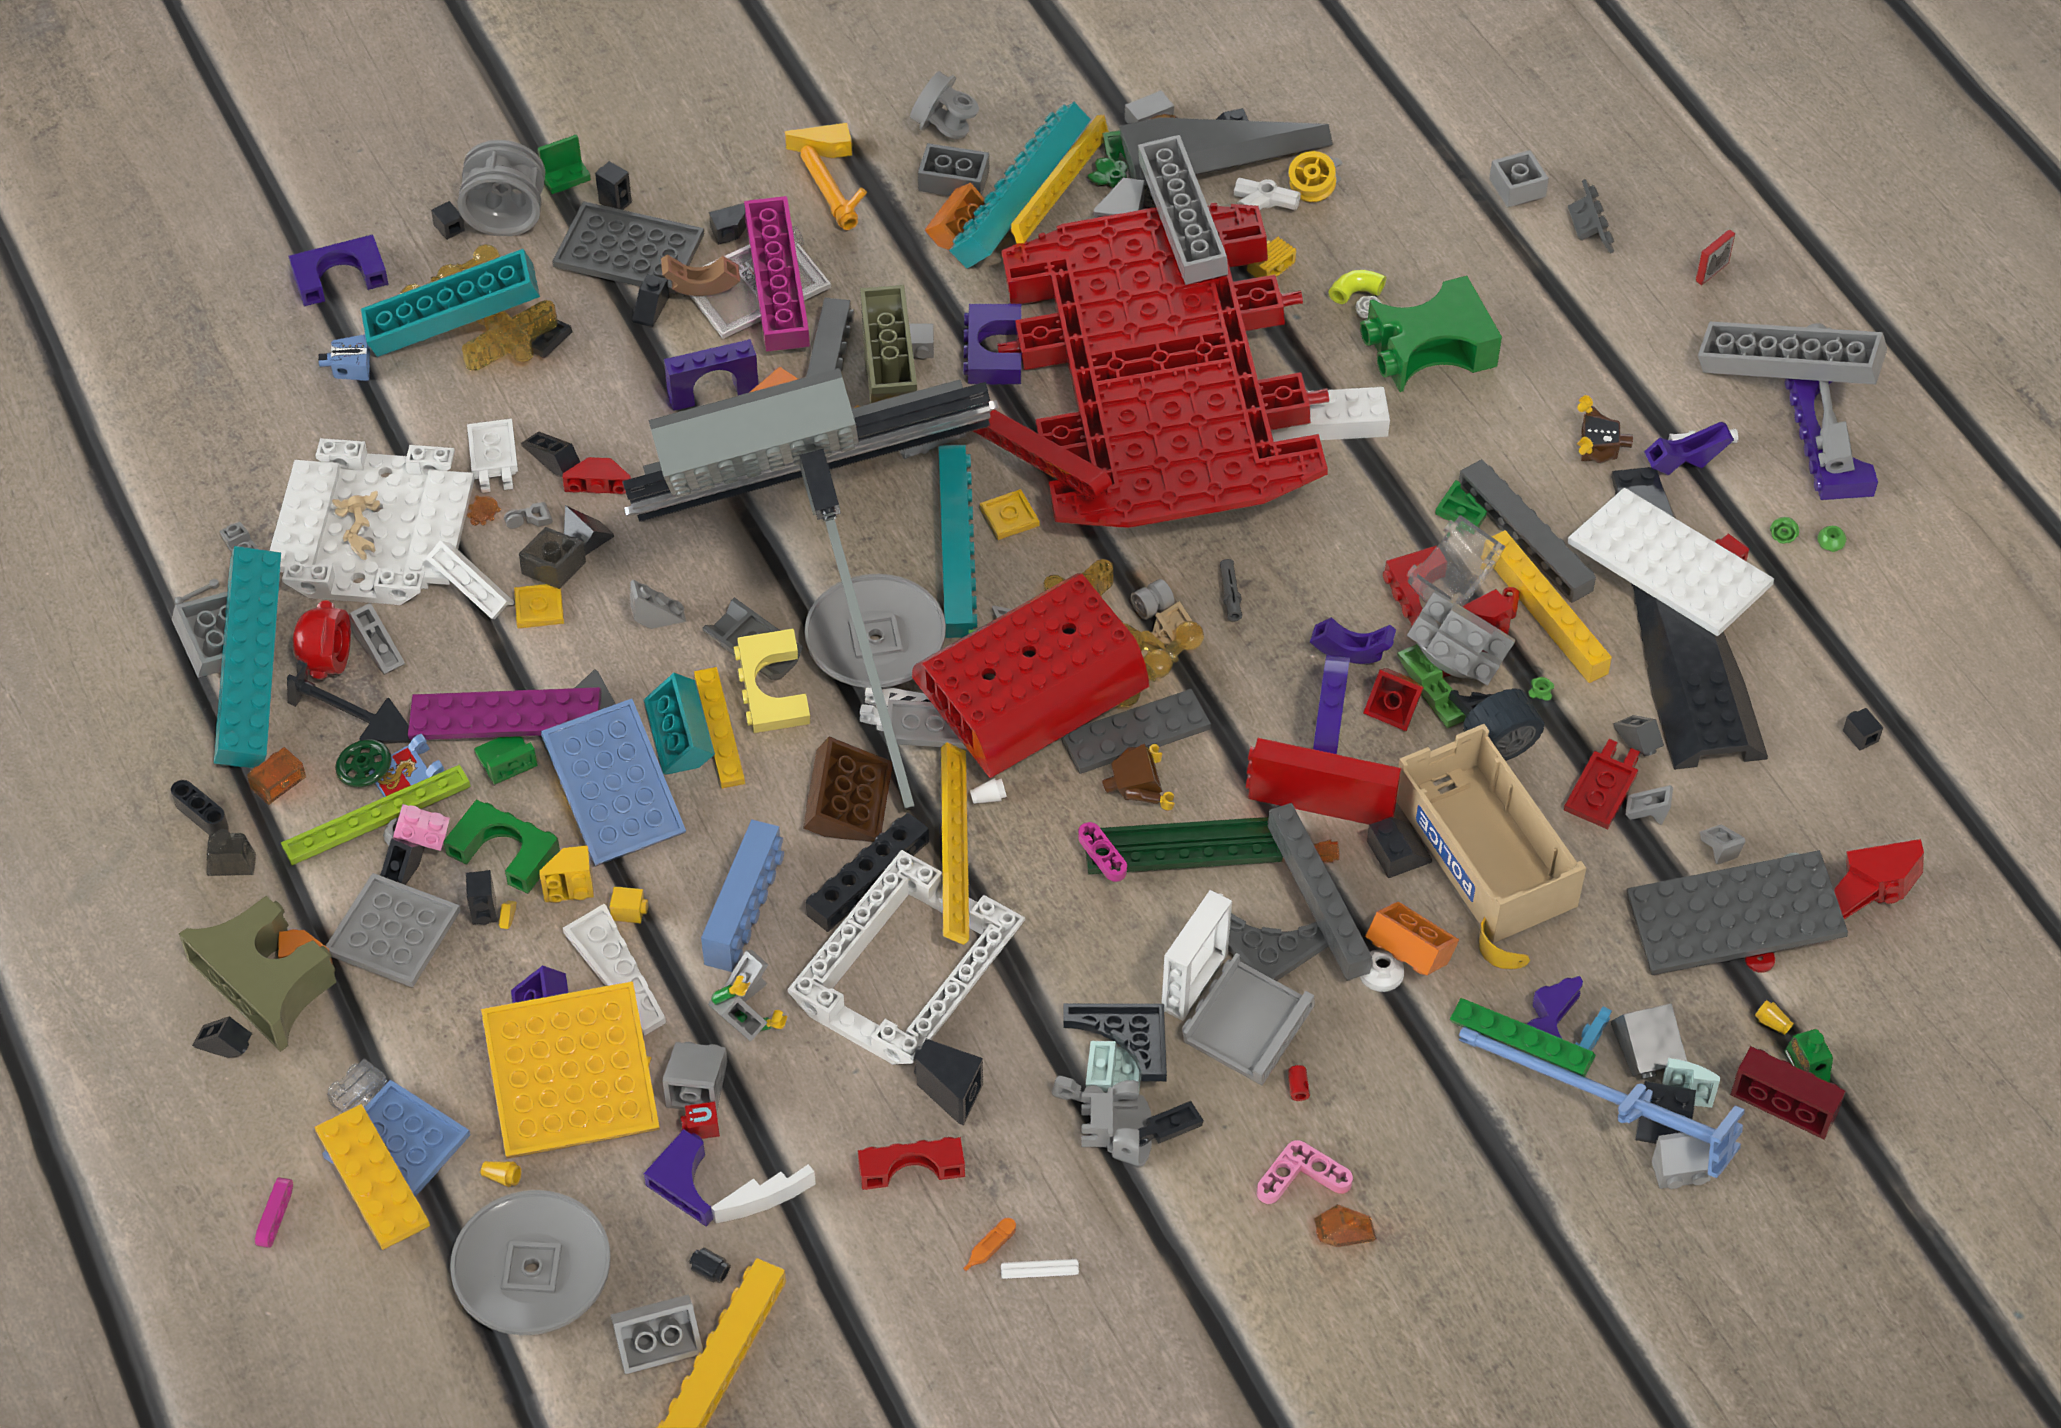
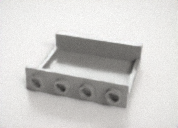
[1182,953,1315,1085]

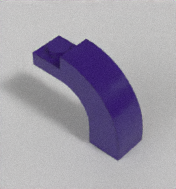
[1310,617,1396,664]

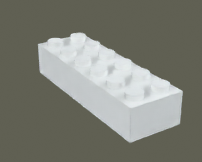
[1271,387,1390,442]

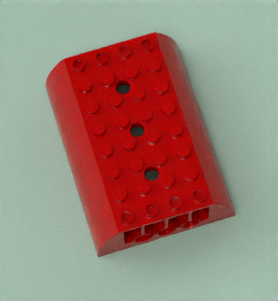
[912,573,1149,778]

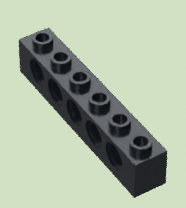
[806,812,929,932]

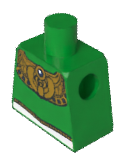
[1785,1029,1833,1083]

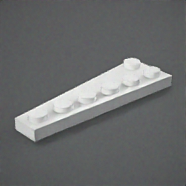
[563,904,666,1035]

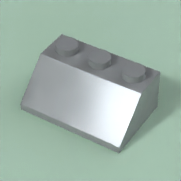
[611,1294,703,1374]

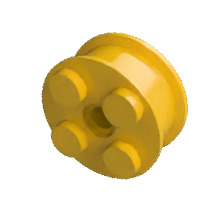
[1289,151,1336,202]

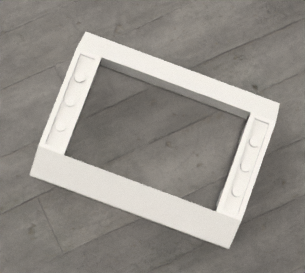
[788,850,1025,1064]

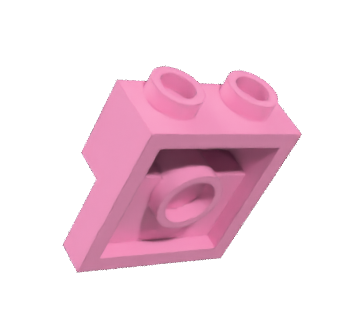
[393,804,450,851]

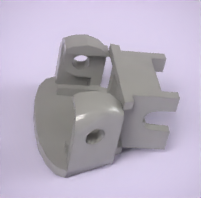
[1081,1080,1152,1168]

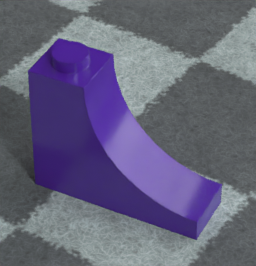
[644,1129,713,1227]

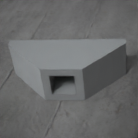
[630,580,687,629]

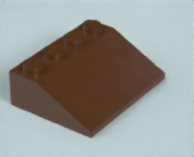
[803,736,893,842]

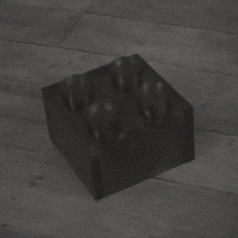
[519,527,586,589]

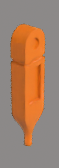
[963,1218,1016,1271]

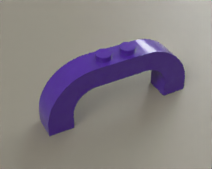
[1313,654,1350,754]

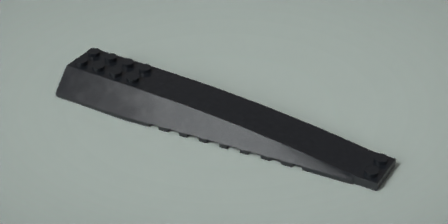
[1611,467,1768,770]

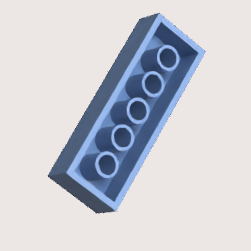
[701,819,784,972]

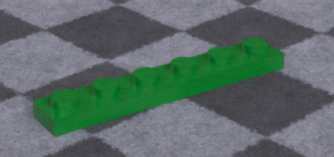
[1450,998,1596,1077]

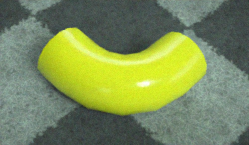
[1328,269,1386,304]

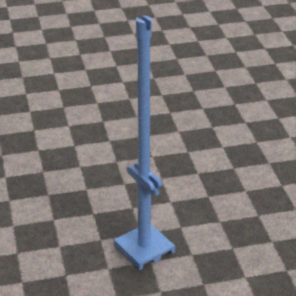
[1459,1027,1744,1178]

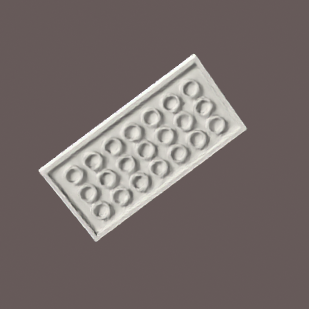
[1568,487,1774,636]

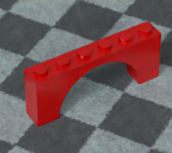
[1383,546,1488,678]

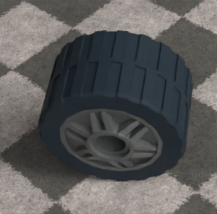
[1463,688,1545,761]

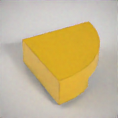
[499,900,517,929]

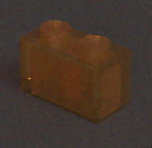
[247,747,306,805]

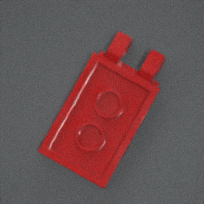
[1564,739,1640,830]

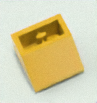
[539,845,594,903]

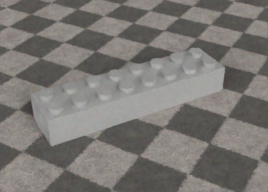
[1138,135,1228,285]
[1698,322,1887,384]

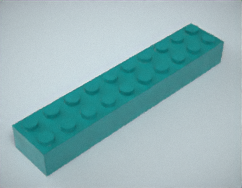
[949,102,1091,269]
[214,546,281,769]

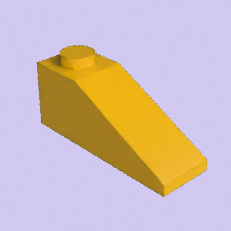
[785,123,852,158]

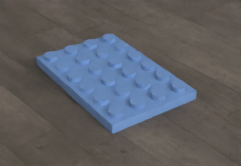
[541,699,686,867]

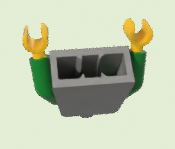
[708,975,788,1041]

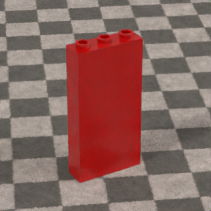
[1245,738,1401,825]

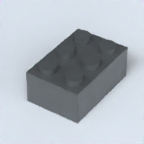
[918,143,989,196]

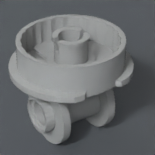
[910,71,979,139]

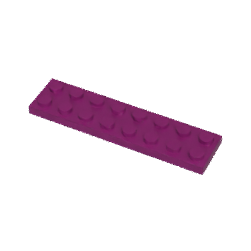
[408,687,602,740]

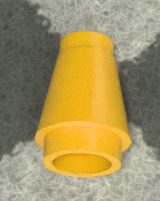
[1755,1000,1794,1035]
[481,1161,522,1187]

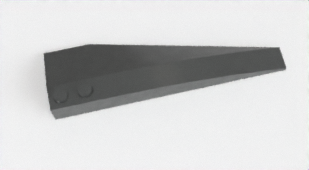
[1119,117,1333,187]

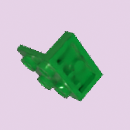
[538,134,591,194]
[474,736,538,785]

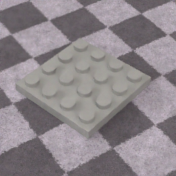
[326,873,461,988]

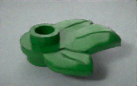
[1087,158,1128,188]

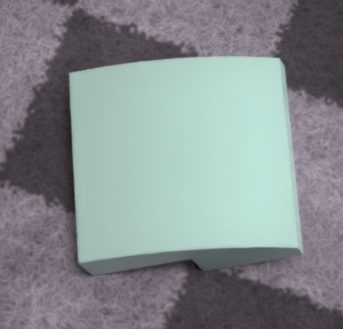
[1086,1041,1141,1093]
[1661,1058,1720,1108]

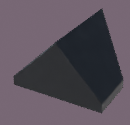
[564,505,614,561]

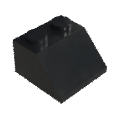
[1367,817,1432,878]
[1635,1081,1696,1144]

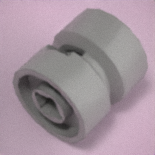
[1131,579,1175,620]

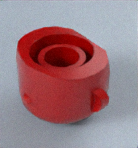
[293,600,351,680]

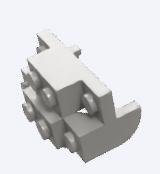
[1407,590,1515,686]

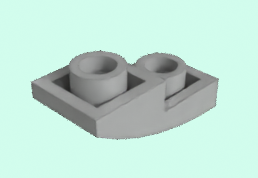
[219,521,259,553]

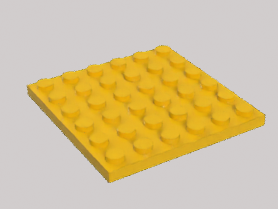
[481,981,660,1159]

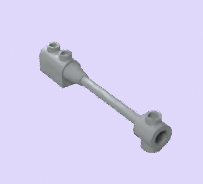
[1807,323,1855,473]

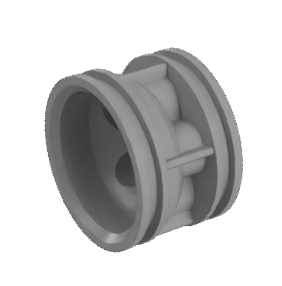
[458,140,545,236]

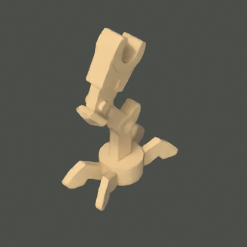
[332,491,380,560]

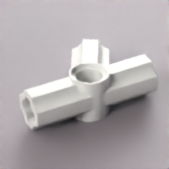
[1234,178,1301,210]

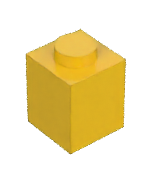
[610,887,648,923]

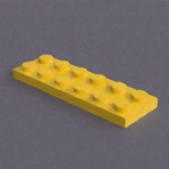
[315,1104,430,1250]

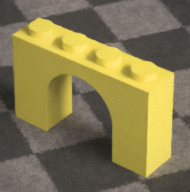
[734,629,810,733]

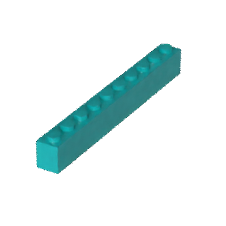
[939,445,978,638]

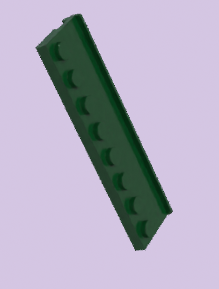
[1085,817,1283,875]

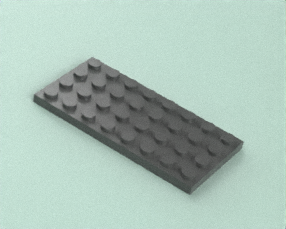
[1627,850,1848,975]

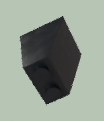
[913,1039,983,1126]

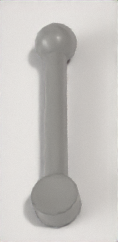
[174,579,219,605]

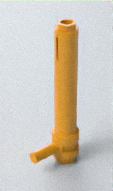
[800,145,867,230]

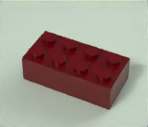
[1730,1046,1846,1140]

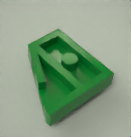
[1435,480,1487,533]

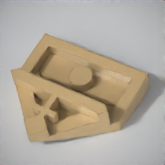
[1149,601,1204,649]

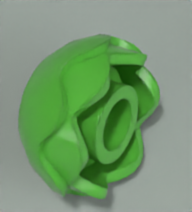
[1770,517,1799,544]
[1817,526,1847,552]

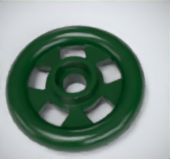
[335,739,392,788]

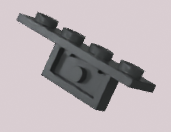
[1568,179,1614,254]

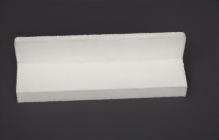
[426,541,515,619]

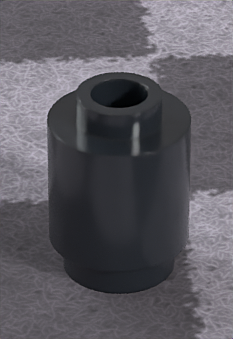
[689,1247,731,1283]

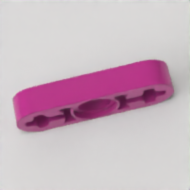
[1078,822,1127,882]
[255,1177,293,1248]

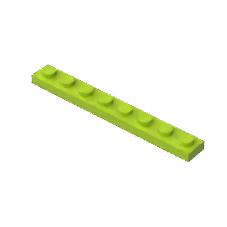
[281,764,471,865]

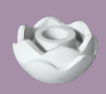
[1356,296,1382,320]

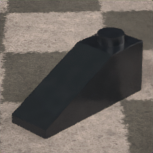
[521,431,580,477]

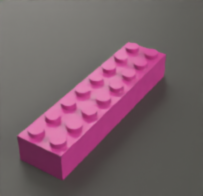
[744,196,810,352]

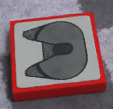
[1696,229,1736,285]

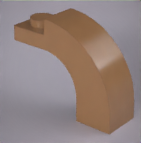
[661,255,740,296]

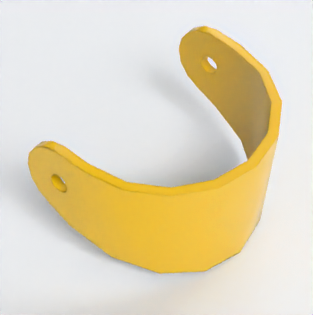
[1479,916,1530,969]

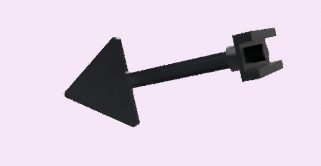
[287,660,412,743]

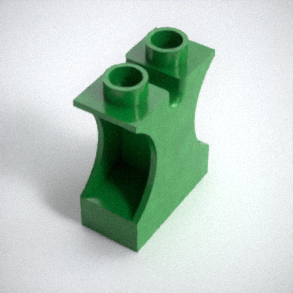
[1360,275,1502,392]

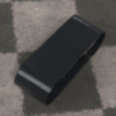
[171,780,229,838]

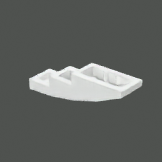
[711,1165,816,1223]

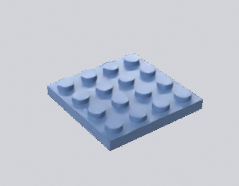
[323,1080,470,1197]

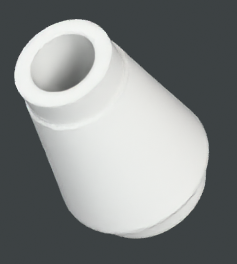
[970,778,1007,804]

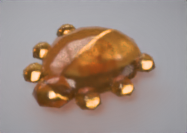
[467,495,501,526]

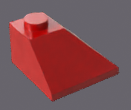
[1363,668,1424,731]

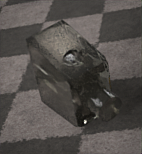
[206,829,256,876]

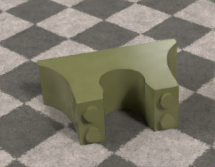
[860,285,917,404]
[179,896,336,1052]

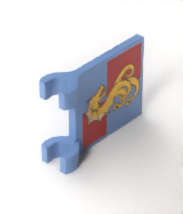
[369,734,445,797]

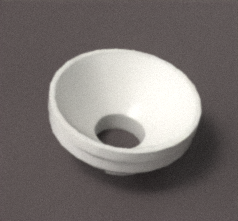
[1360,949,1404,992]

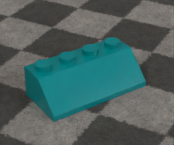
[643,672,715,775]

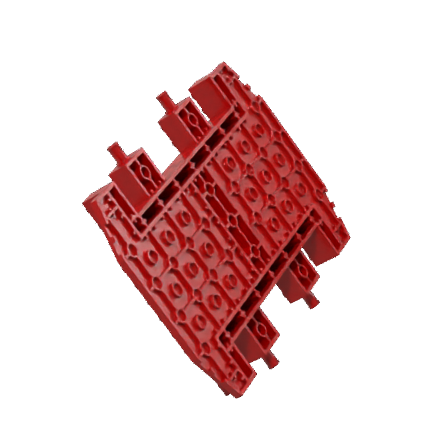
[997,203,1330,528]

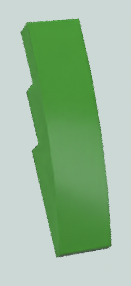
[1397,644,1466,728]

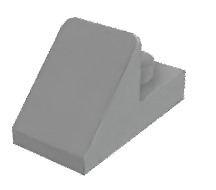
[1625,785,1673,825]
[1700,825,1745,865]
[725,950,768,1002]

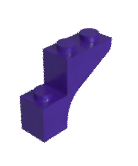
[1644,422,1734,475]
[1527,976,1583,1039]

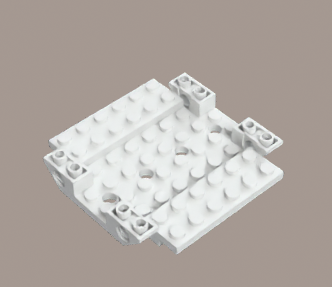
[270,438,475,605]

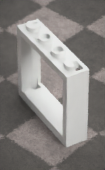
[1162,890,1232,1021]

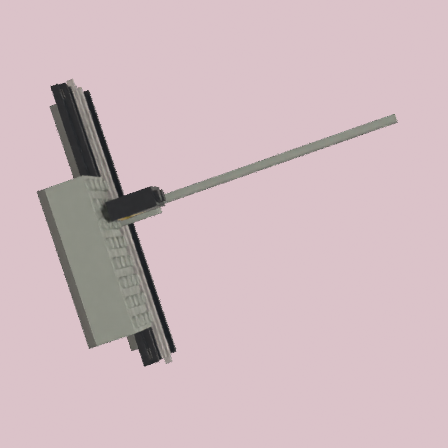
[622,368,999,810]

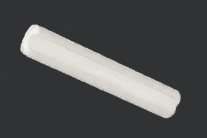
[1001,1259,1079,1279]

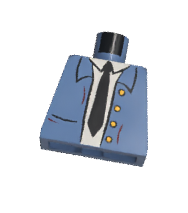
[318,334,370,381]

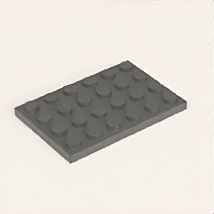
[552,201,705,294]

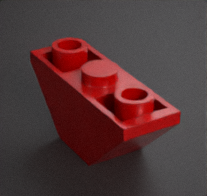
[562,457,631,494]

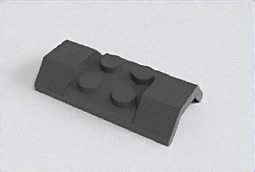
[702,597,803,680]

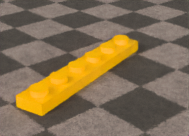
[694,667,745,789]

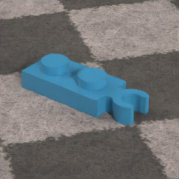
[1575,1006,1612,1051]

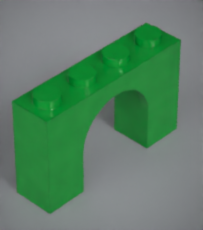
[444,799,560,894]

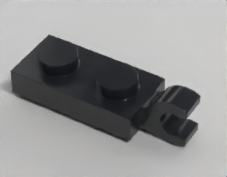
[1137,1101,1204,1147]

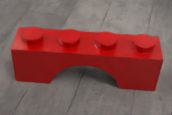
[858,1137,965,1190]

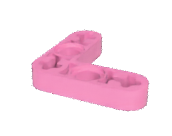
[1257,1140,1353,1204]

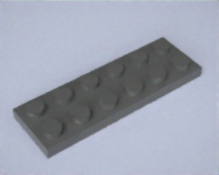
[1061,689,1211,774]

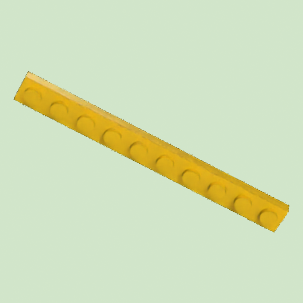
[1011,115,1109,243]
[941,742,969,945]

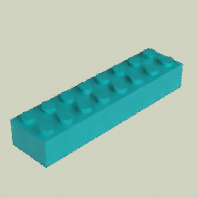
[361,249,540,357]

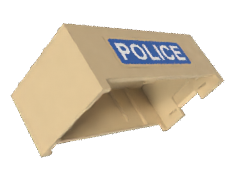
[1396,724,1586,943]

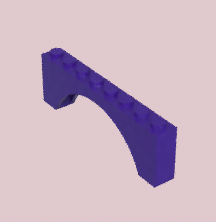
[1785,378,1878,500]

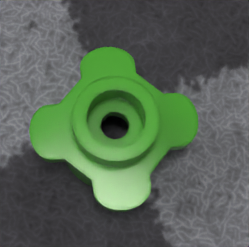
[1529,677,1554,701]

